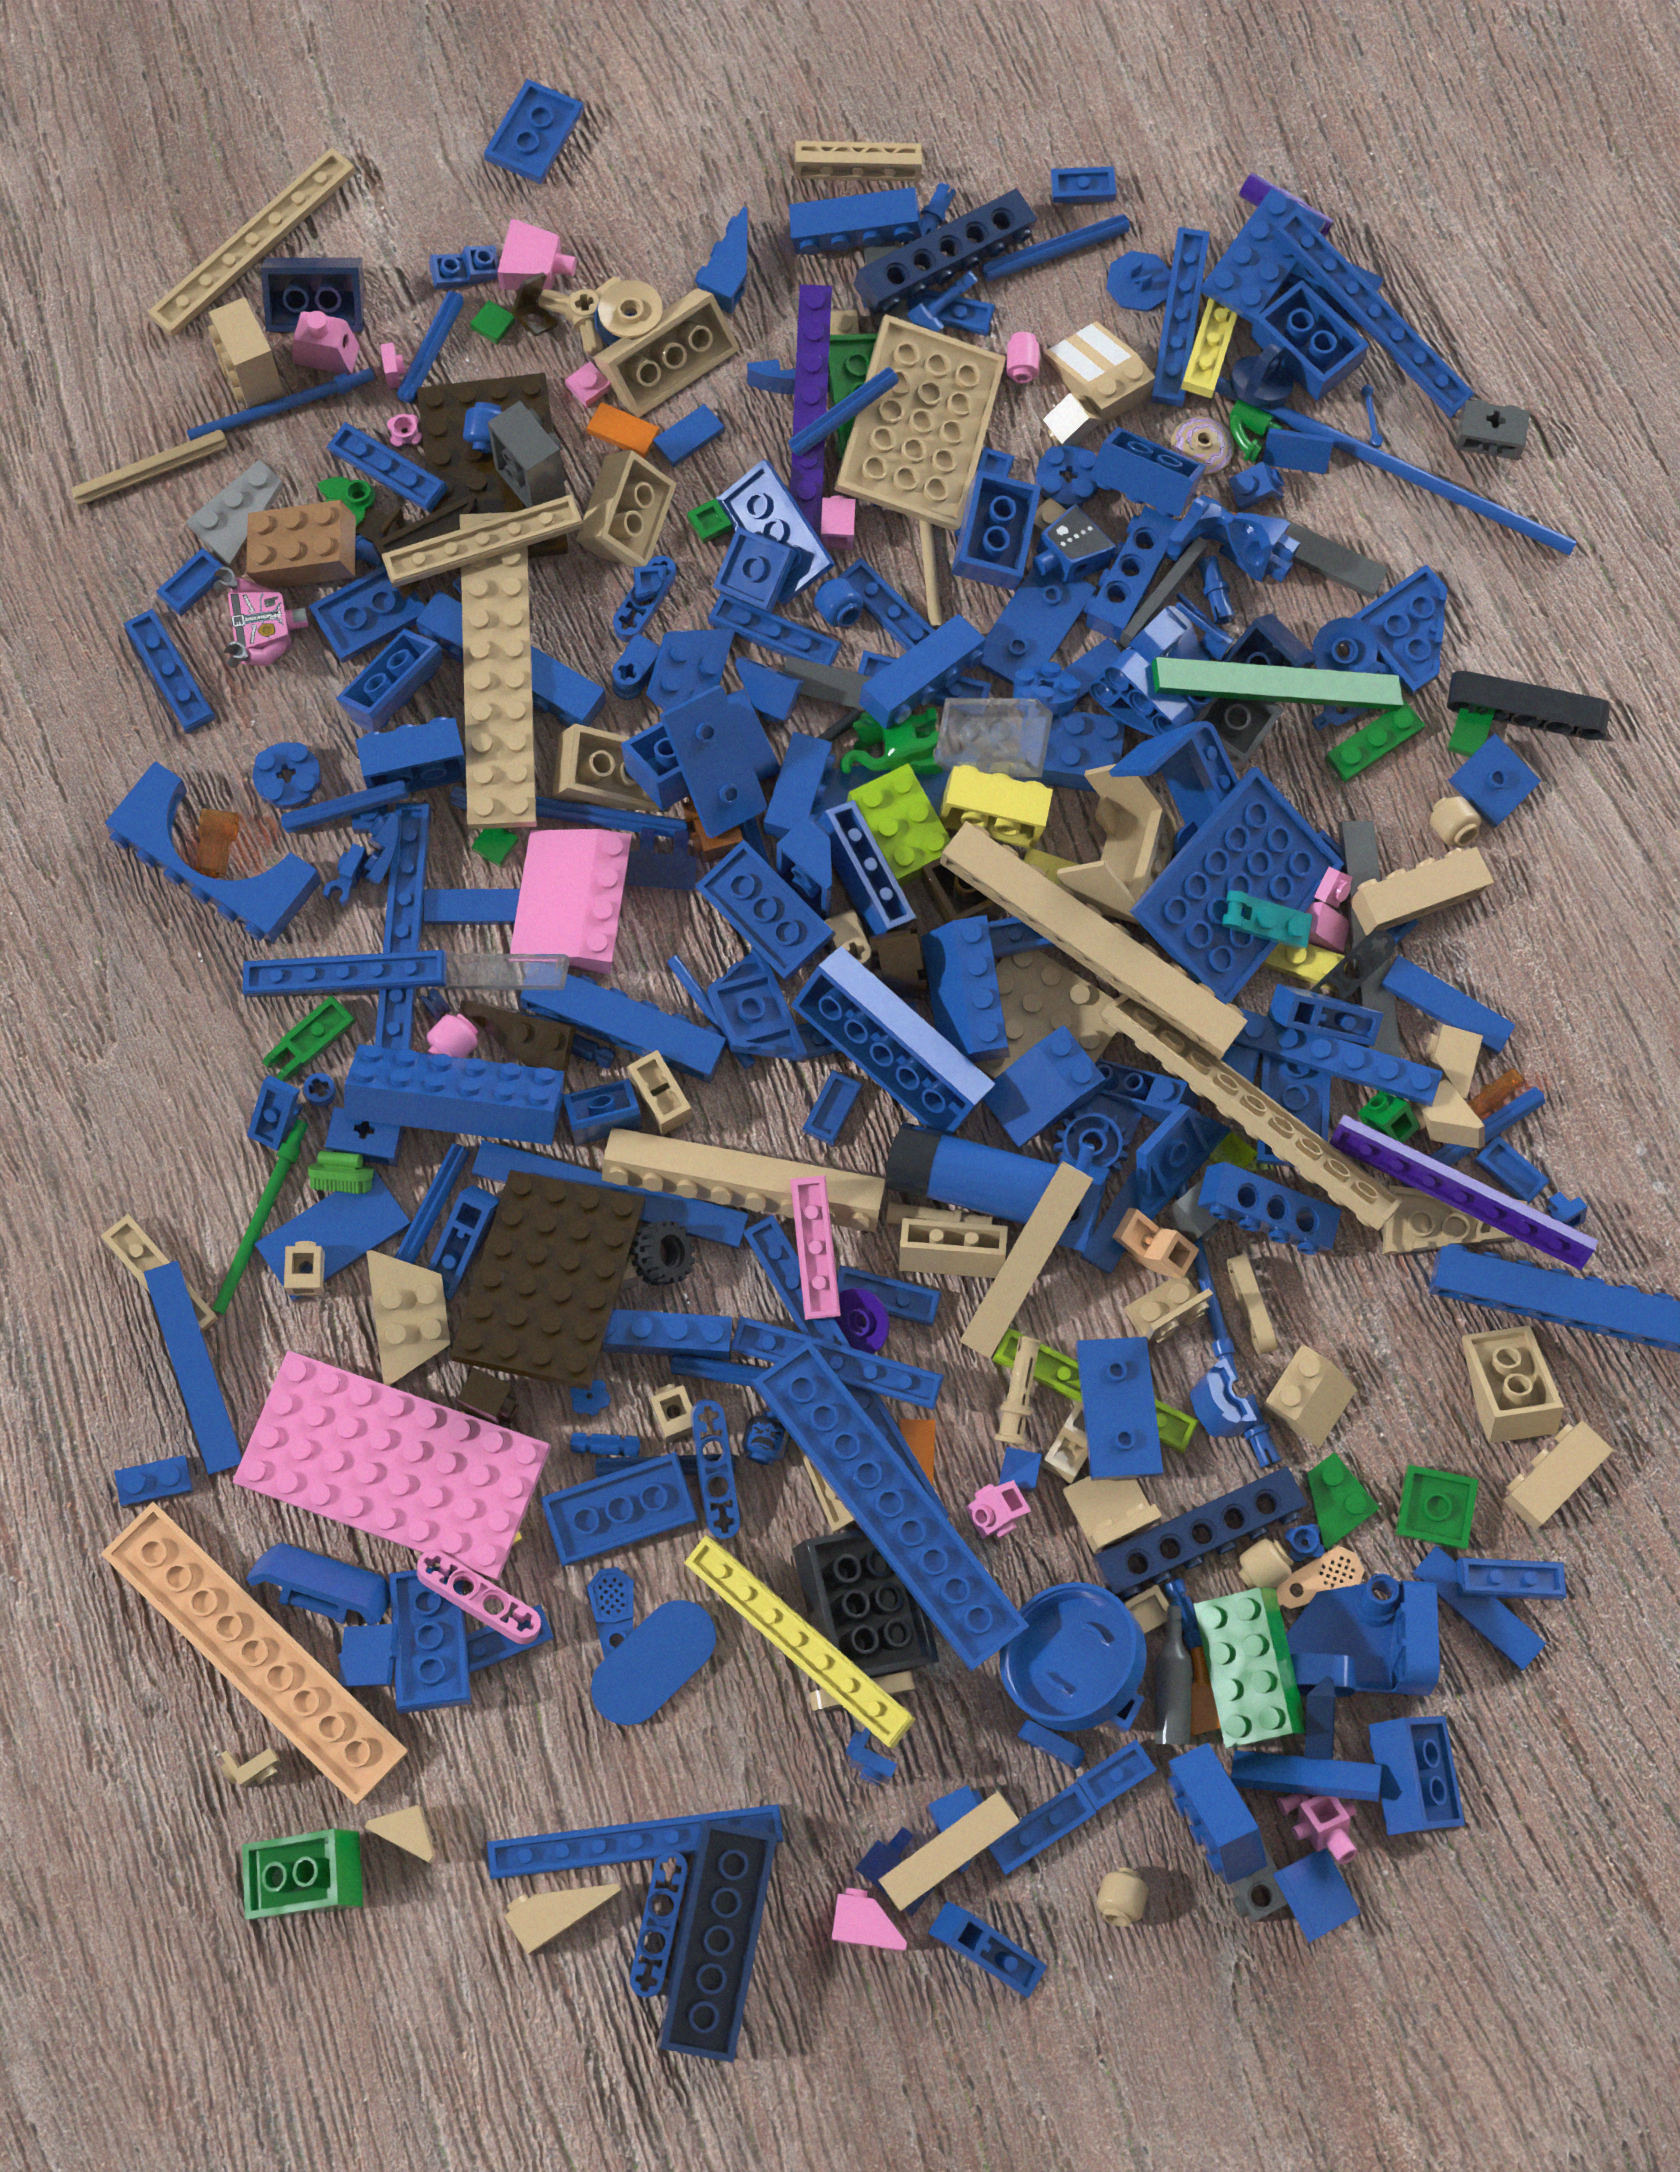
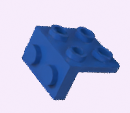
[846,1726,897,1787]

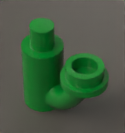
[1229,398,1283,463]

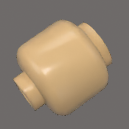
[1430,796,1481,846]
[1238,1539,1294,1590]
[1097,1867,1149,1927]

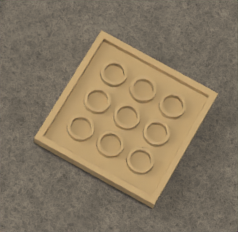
[973,950,1118,1081]

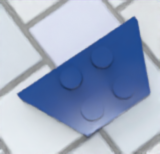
[646,629,735,712]
[707,947,808,1061]
[1136,1103,1232,1220]

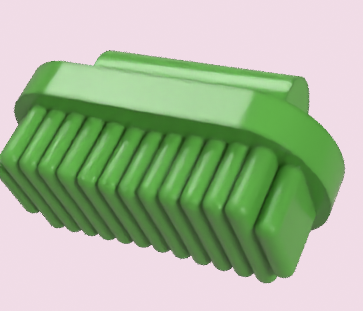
[308,1151,374,1194]

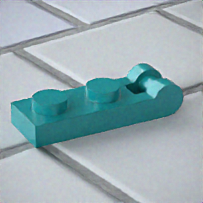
[1222,891,1313,949]

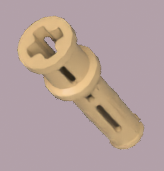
[994,1336,1041,1446]

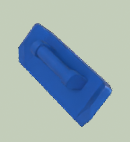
[246,1543,391,1626]

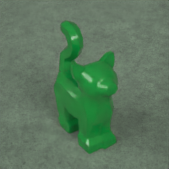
[839,707,943,774]

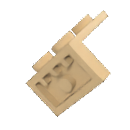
[1124,1275,1213,1344]
[1063,1476,1162,1554]

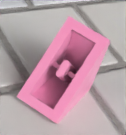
[1304,902,1349,955]

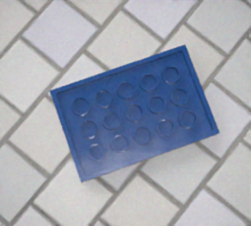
[1129,767,1344,1005]

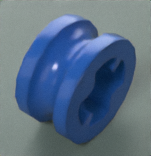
[303,1073,337,1107]

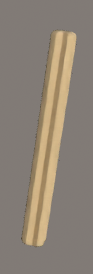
[71,430,228,505]

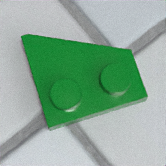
[1305,1452,1379,1551]

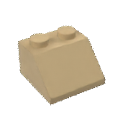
[1260,1344,1357,1448]

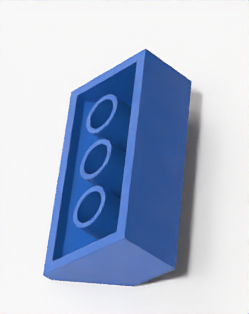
[921,915,1010,1063]

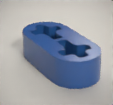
[1017,1720,1086,1769]

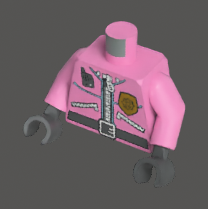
[214,567,309,668]

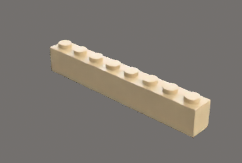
[602,1127,885,1232]

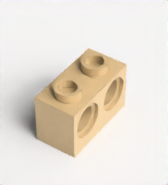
[627,1050,692,1136]

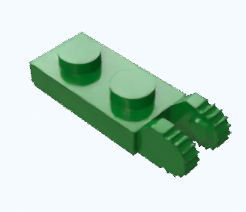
[262,995,356,1082]

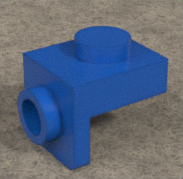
[1228,461,1284,511]

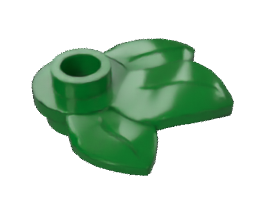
[317,477,376,527]

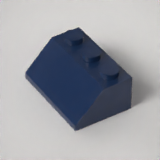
[261,258,365,332]

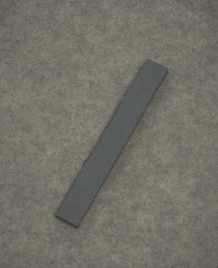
[1338,821,1401,1058]

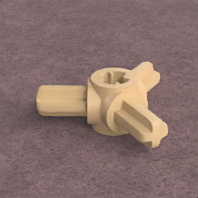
[539,276,622,356]

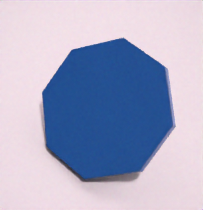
[1106,251,1171,312]

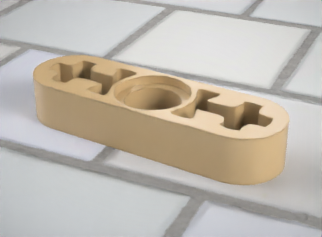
[1227,1254,1277,1355]
[809,1671,915,1712]

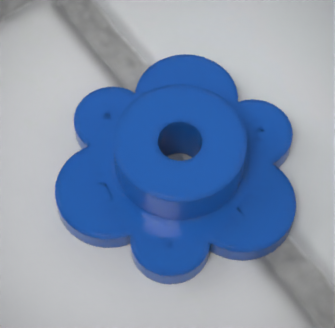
[570,1379,610,1416]

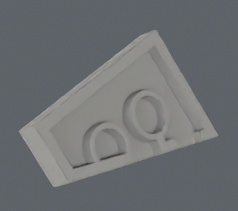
[186,459,283,570]

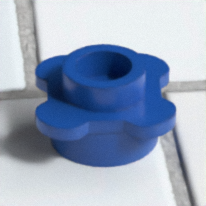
[1285,1524,1325,1562]

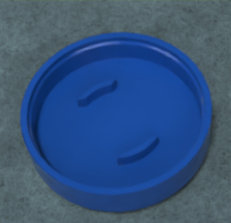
[1000,1582,1147,1731]

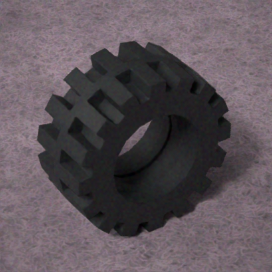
[630,1220,695,1286]

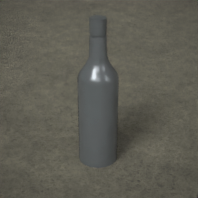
[1155,1606,1192,1745]

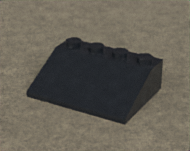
[792,1529,940,1679]

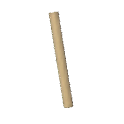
[919,519,942,630]

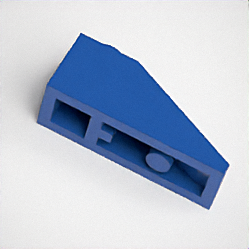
[1267,984,1384,1046]
[427,1184,501,1300]
[928,1901,1047,1999]

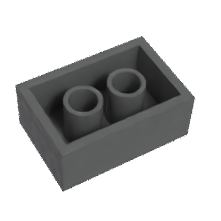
[487,401,566,508]

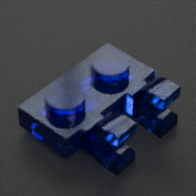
[627,827,698,891]
[855,1826,935,1916]

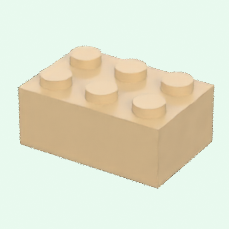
[207,297,285,409]

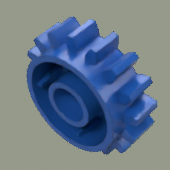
[1053,1107,1130,1181]

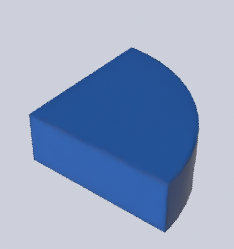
[633,565,667,602]

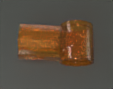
[195,808,239,878]

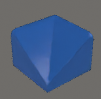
[998,1447,1042,1493]

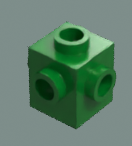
[1357,1091,1420,1143]

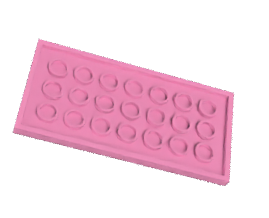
[233,1350,551,1581]

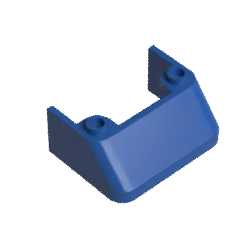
[1109,721,1239,855]

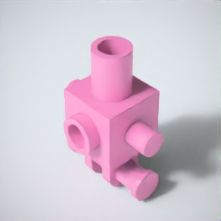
[1276,1793,1358,1864]

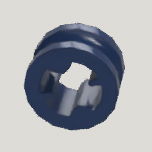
[419,987,451,1022]

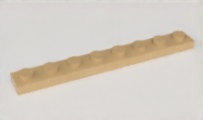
[148,147,356,338]

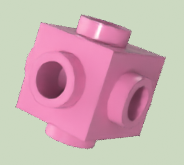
[965,1480,1031,1539]

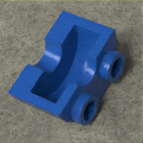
[1190,1357,1257,1438]

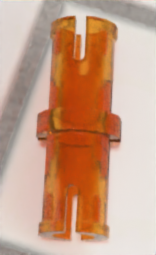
[1467,1068,1525,1119]

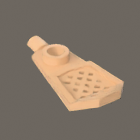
[1276,1545,1364,1609]

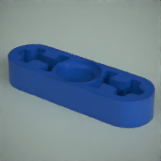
[613,555,676,642]

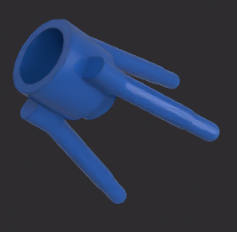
[1175,592,1234,661]

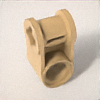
[823,909,871,971]

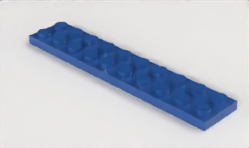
[751,1340,1029,1672]

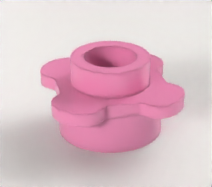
[387,414,422,448]

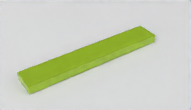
[992,1327,1199,1454]

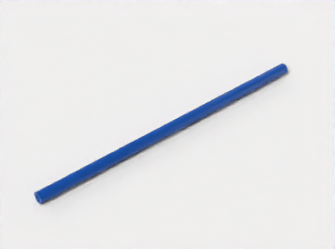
[1214,376,1577,556]

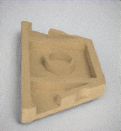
[366,1250,450,1386]

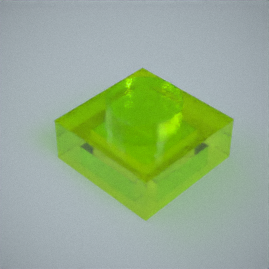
[1208,1131,1258,1170]

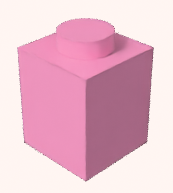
[821,495,855,549]

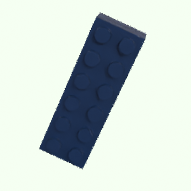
[656,1820,778,2063]

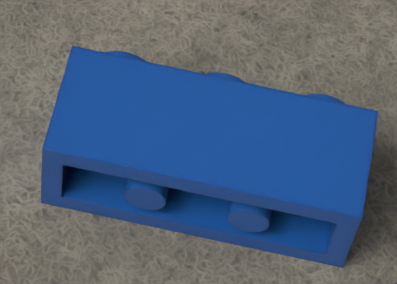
[764,731,836,839]

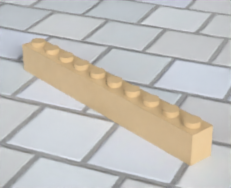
[940,821,1248,1061]

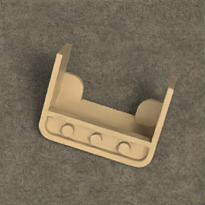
[1057,764,1177,924]

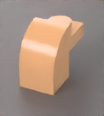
[1112,1208,1199,1279]

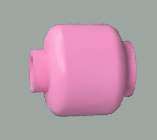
[427,1014,478,1058]

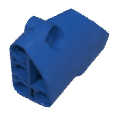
[1090,605,1213,737]
[1286,1573,1440,1697]

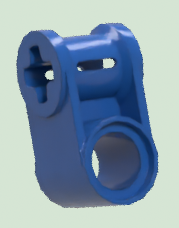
[612,633,660,700]

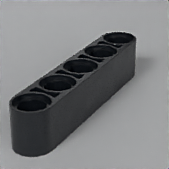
[1447,671,1610,740]

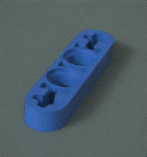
[690,1399,740,1539]
[630,1850,687,1997]

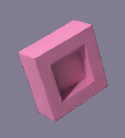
[380,343,405,389]
[565,361,611,408]
[1314,867,1353,908]

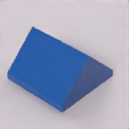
[563,1078,643,1146]

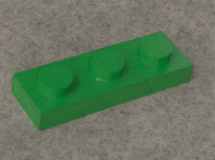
[1325,700,1425,783]

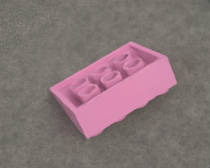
[509,829,632,975]

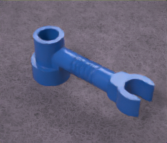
[907,270,978,332]

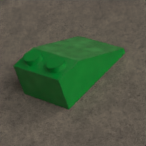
[242,1828,363,1920]

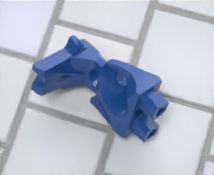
[1164,494,1300,583]

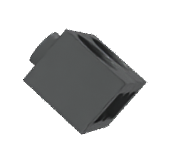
[1217,1841,1288,1923]

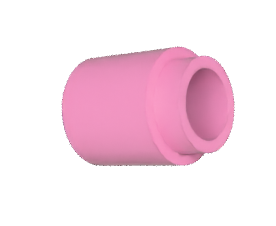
[1007,332,1039,383]

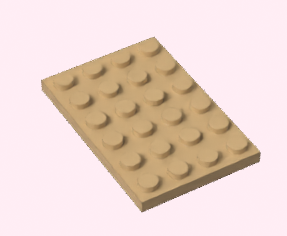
[834,314,1006,531]

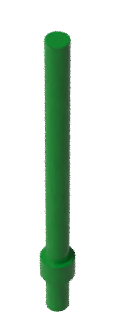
[211,1119,309,1315]

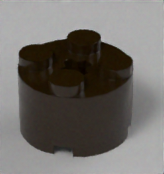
[869,927,929,999]

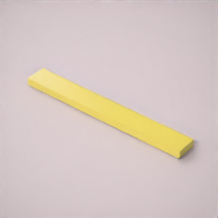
[684,1535,916,1748]

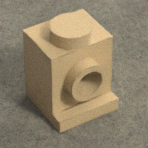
[284,1241,325,1296]
[650,1384,693,1443]

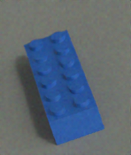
[791,946,996,1136]
[344,1045,565,1145]

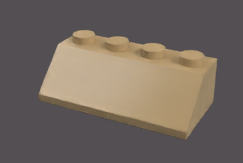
[593,288,740,418]

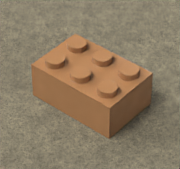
[246,500,356,589]

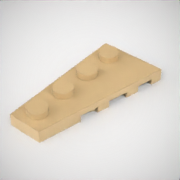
[1382,1185,1527,1256]

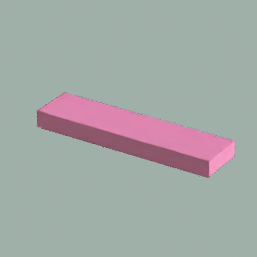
[790,1175,841,1320]

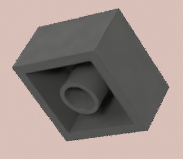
[1193,697,1284,771]

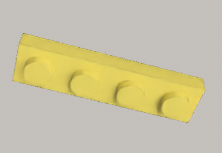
[1181,297,1237,398]

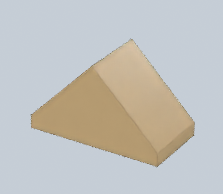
[365,1805,436,1865]

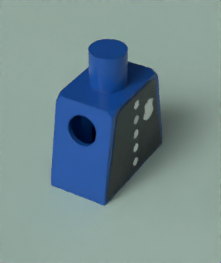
[1032,504,1116,583]

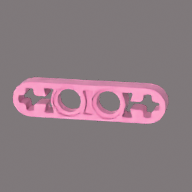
[417,1550,541,1644]

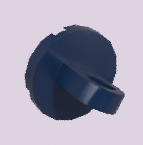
[1229,343,1294,408]

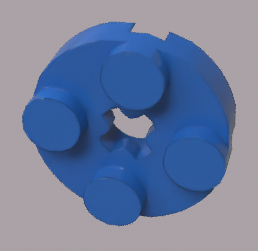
[1035,445,1099,510]
[1013,662,1081,715]
[252,742,322,810]

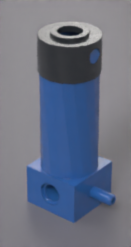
[885,1122,1110,1252]

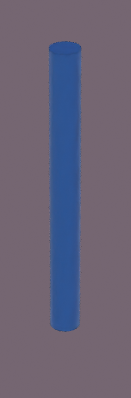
[667,955,756,1070]

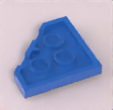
[1351,564,1447,696]

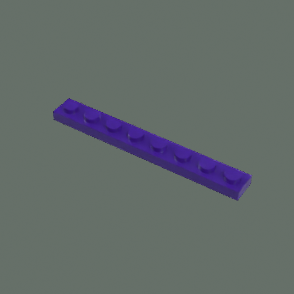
[790,284,832,539]
[1329,1115,1598,1270]

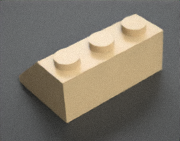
[576,450,677,567]

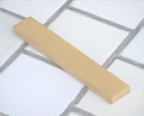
[381,494,583,588]
[960,1161,1094,1359]

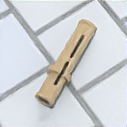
[886,1201,993,1225]

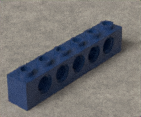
[853,188,1037,316]
[1092,1466,1307,1601]

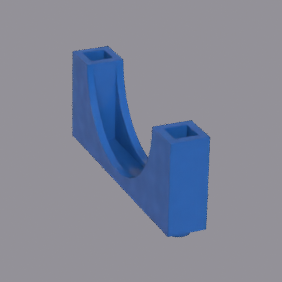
[105,761,322,944]

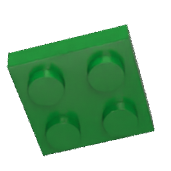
[1395,1464,1479,1551]

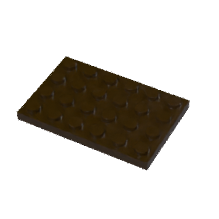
[417,372,569,558]
[450,1170,646,1391]

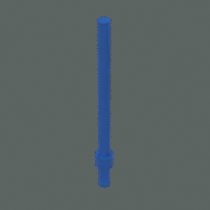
[186,368,376,441]
[1176,1182,1239,1384]

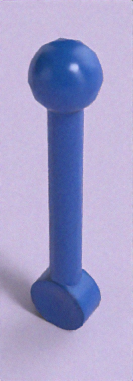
[1361,384,1383,448]

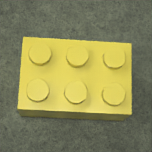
[938,765,1053,849]

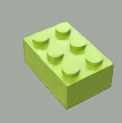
[846,763,951,887]

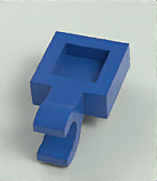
[323,843,368,907]

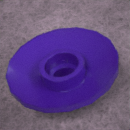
[833,1287,890,1354]

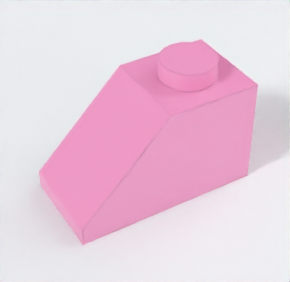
[831,1888,907,1951]

